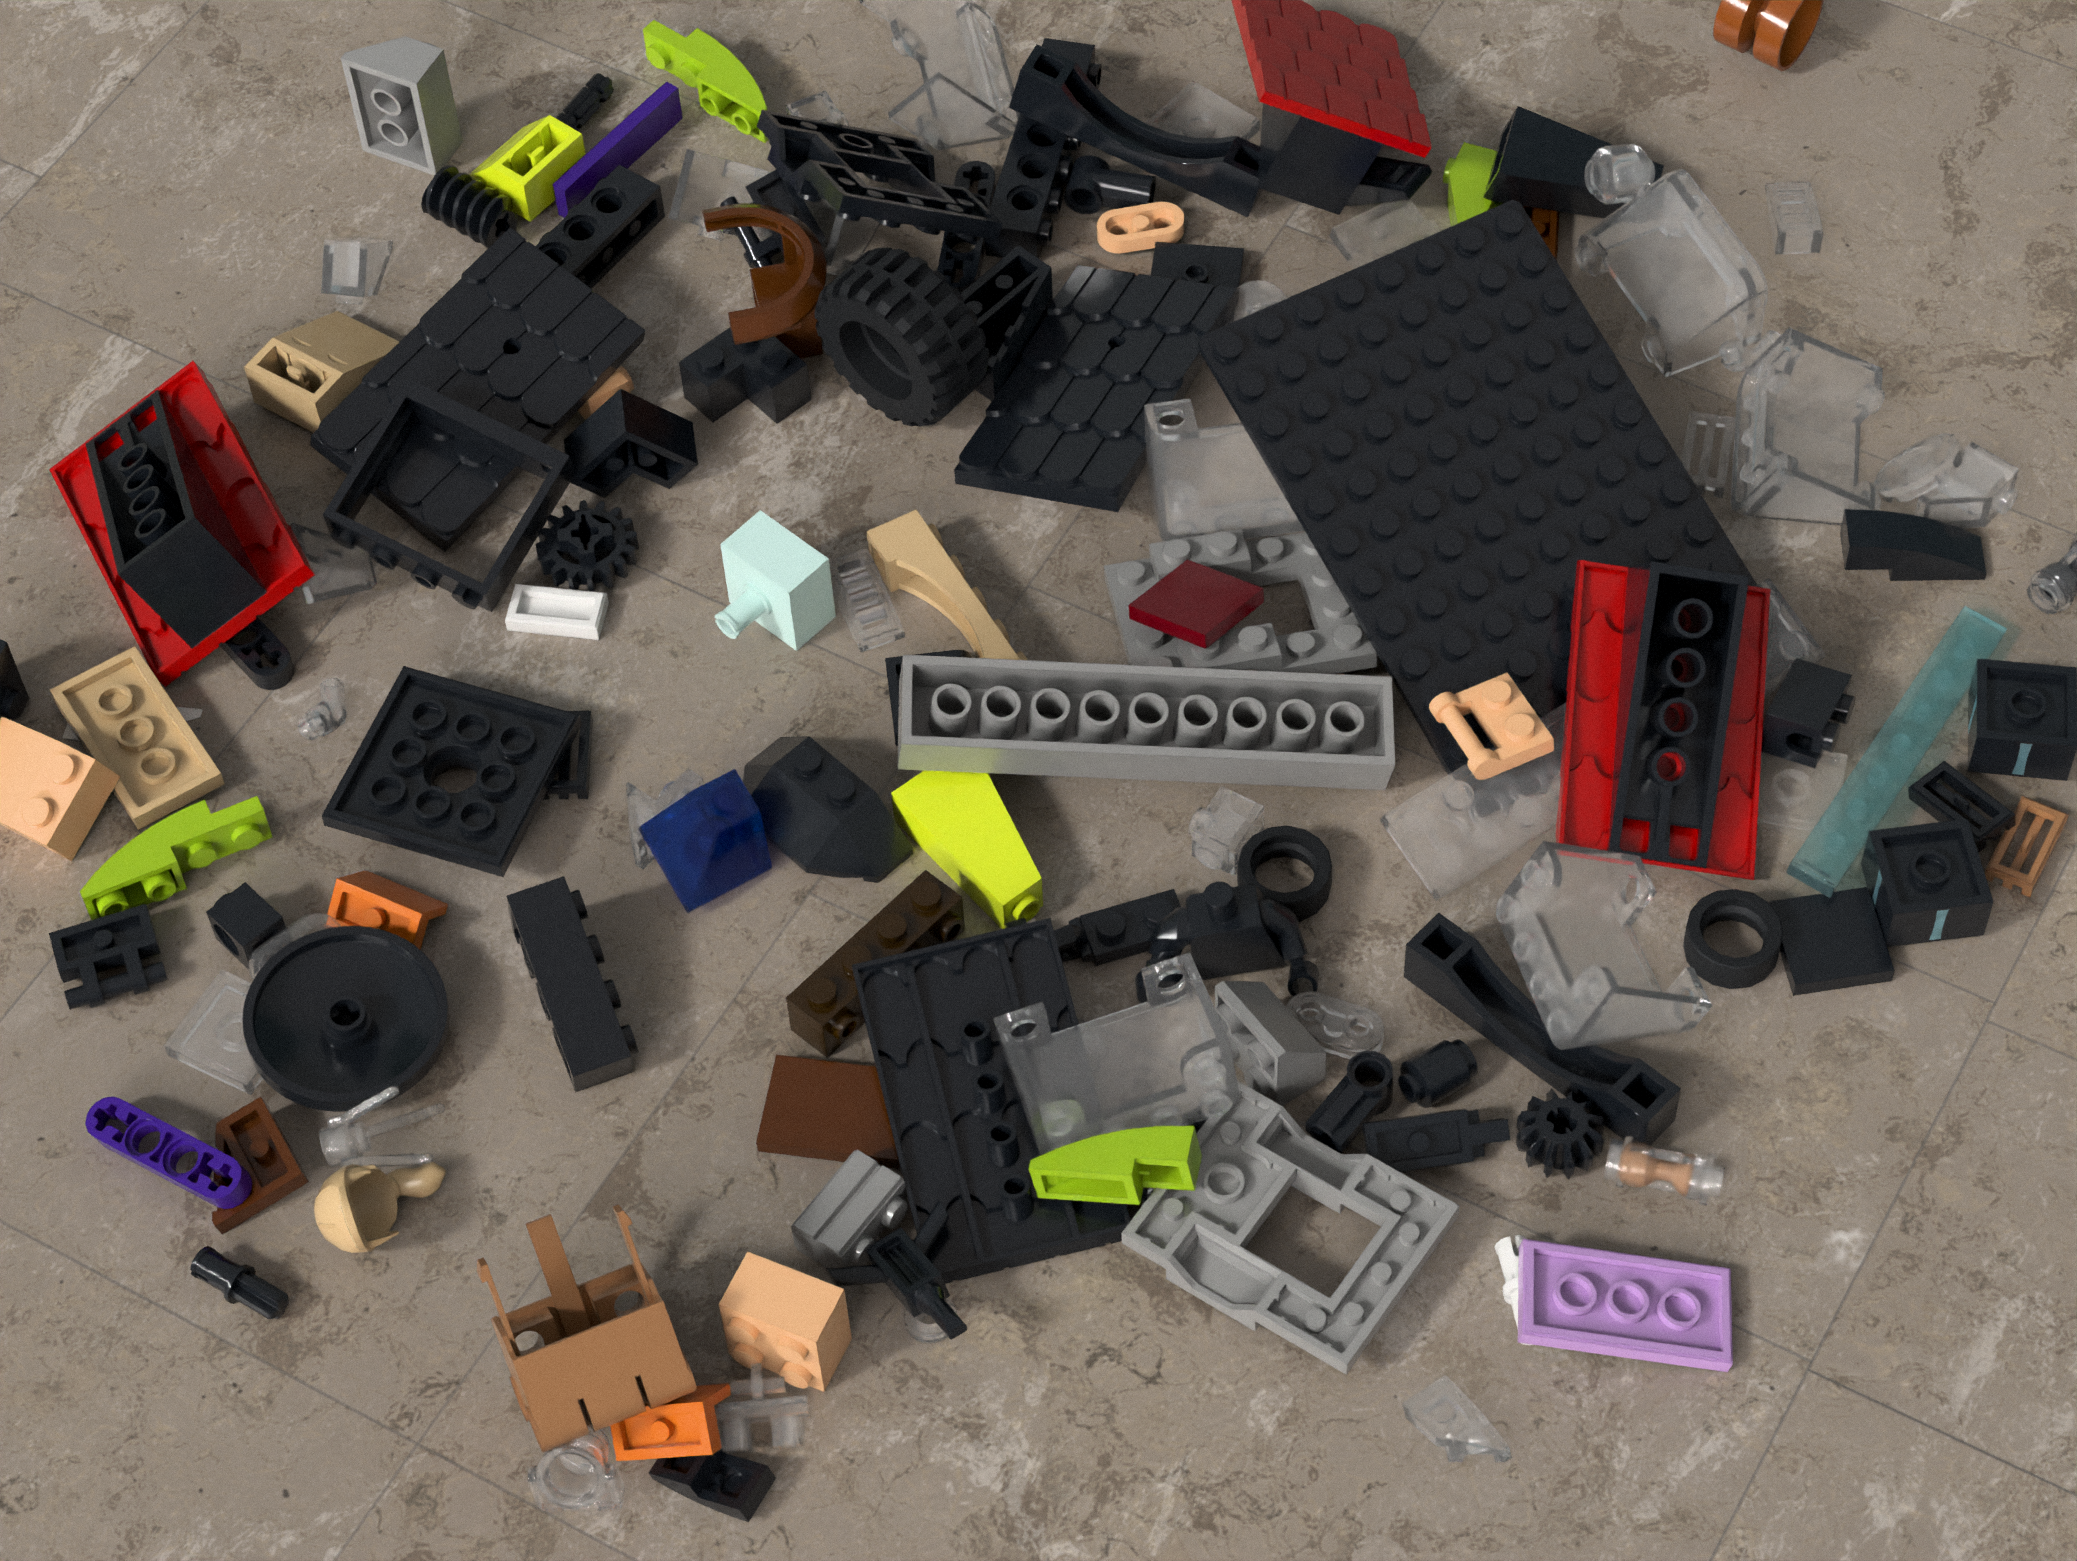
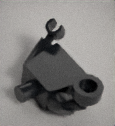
[1135,881,1319,1008]

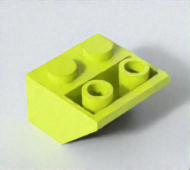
[469,115,586,222]

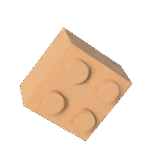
[719,1251,852,1392]

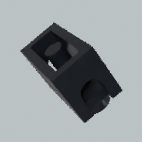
[1761,658,1855,768]

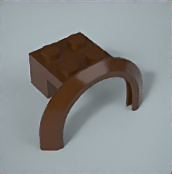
[702,203,827,359]

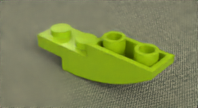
[643,20,769,143]
[80,796,273,920]

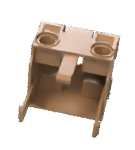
[477,1204,697,1453]

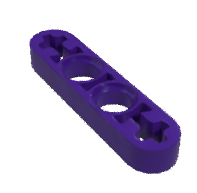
[85,1096,252,1209]

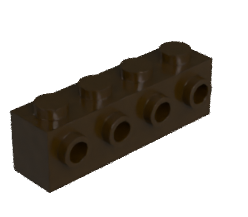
[786,870,965,1058]

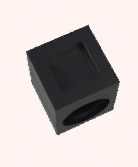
[206,882,291,974]

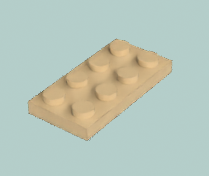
[50,646,225,830]

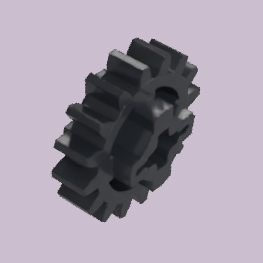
[536,500,639,592]

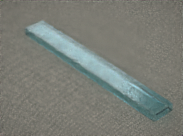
[1786,606,2007,898]

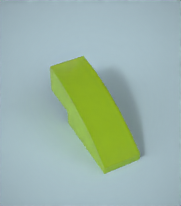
[1029,1126,1202,1205]

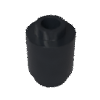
[1398,1039,1478,1108]

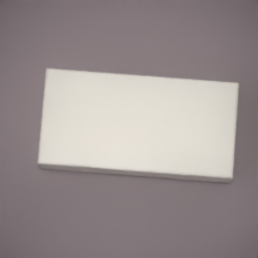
[505,584,609,640]

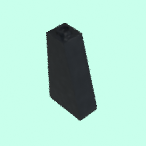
[1483,106,1665,224]

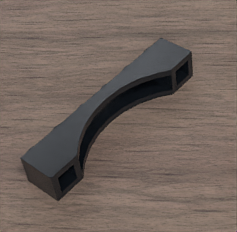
[1009,44,1263,217]
[1404,913,1681,1150]

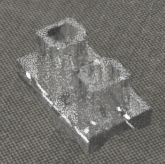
[714,1363,811,1454]

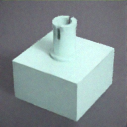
[714,510,836,651]

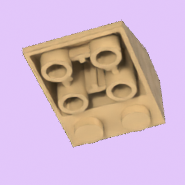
[244,311,399,433]

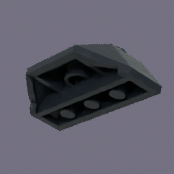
[740,736,914,883]

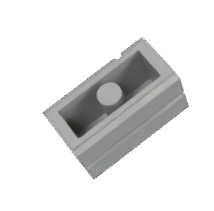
[791,1150,908,1268]

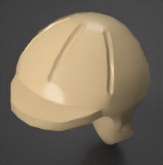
[314,1159,446,1253]

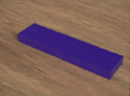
[553,82,683,218]

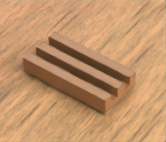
[1984,796,2069,897]

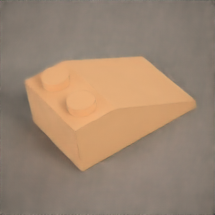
[0,717,120,861]

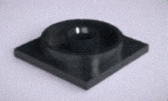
[322,666,582,877]

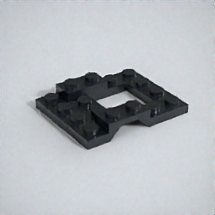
[757,110,1003,242]

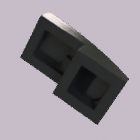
[649,1448,776,1522]

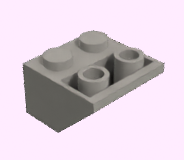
[1213,981,1326,1106]

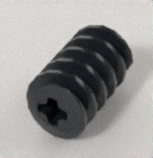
[421,165,518,249]

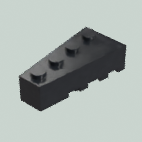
[507,876,639,1092]

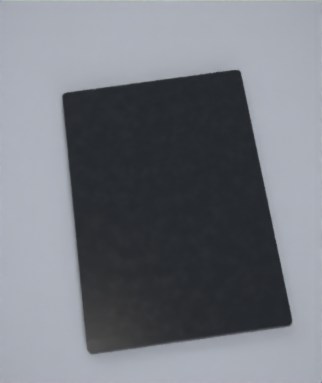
[1198,200,1801,819]

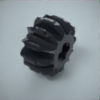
[1516,1088,1604,1180]

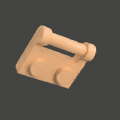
[1429,672,1554,780]

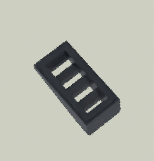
[1346,156,1432,206]

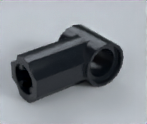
[1063,155,1156,214]
[1305,1051,1393,1154]

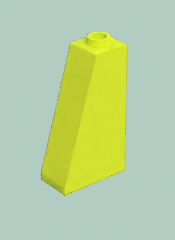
[891,770,1043,929]

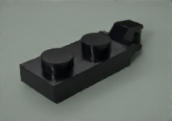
[1054,889,1181,966]
[1362,1108,1511,1172]

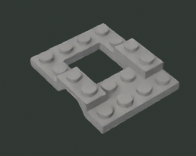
[1104,529,1377,674]
[1121,1081,1460,1375]

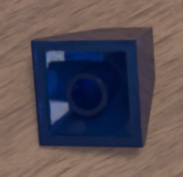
[638,769,772,913]

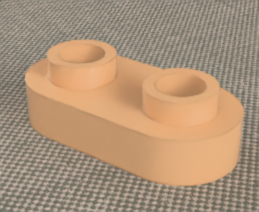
[1097,202,1184,254]

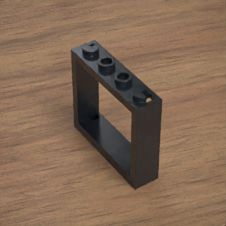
[323,378,575,612]

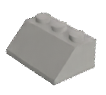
[341,36,463,176]

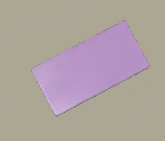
[1518,1238,1733,1372]

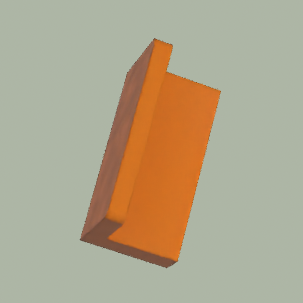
[325,871,448,949]
[610,1383,731,1461]

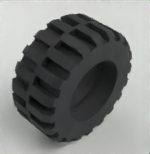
[815,247,989,426]

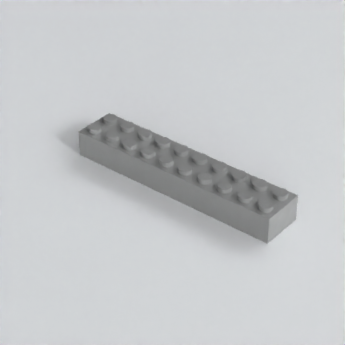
[898,655,1395,790]

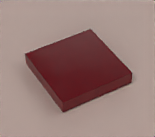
[1128,559,1264,649]

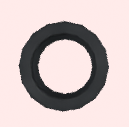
[1237,825,1332,922]
[1683,889,1783,989]

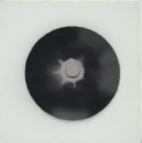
[242,926,449,1112]

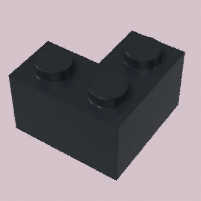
[679,328,811,424]
[564,389,698,498]

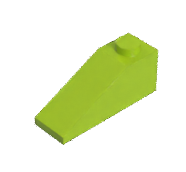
[1443,142,1503,226]

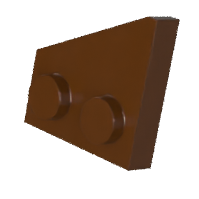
[212,1097,309,1235]

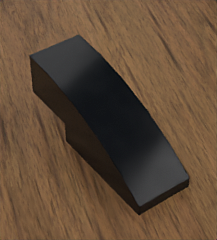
[1840,509,1986,581]

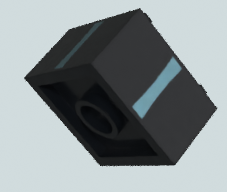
[1967,658,2077,781]
[1861,819,1993,947]

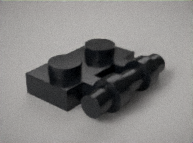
[720,169,828,268]
[49,904,168,1010]

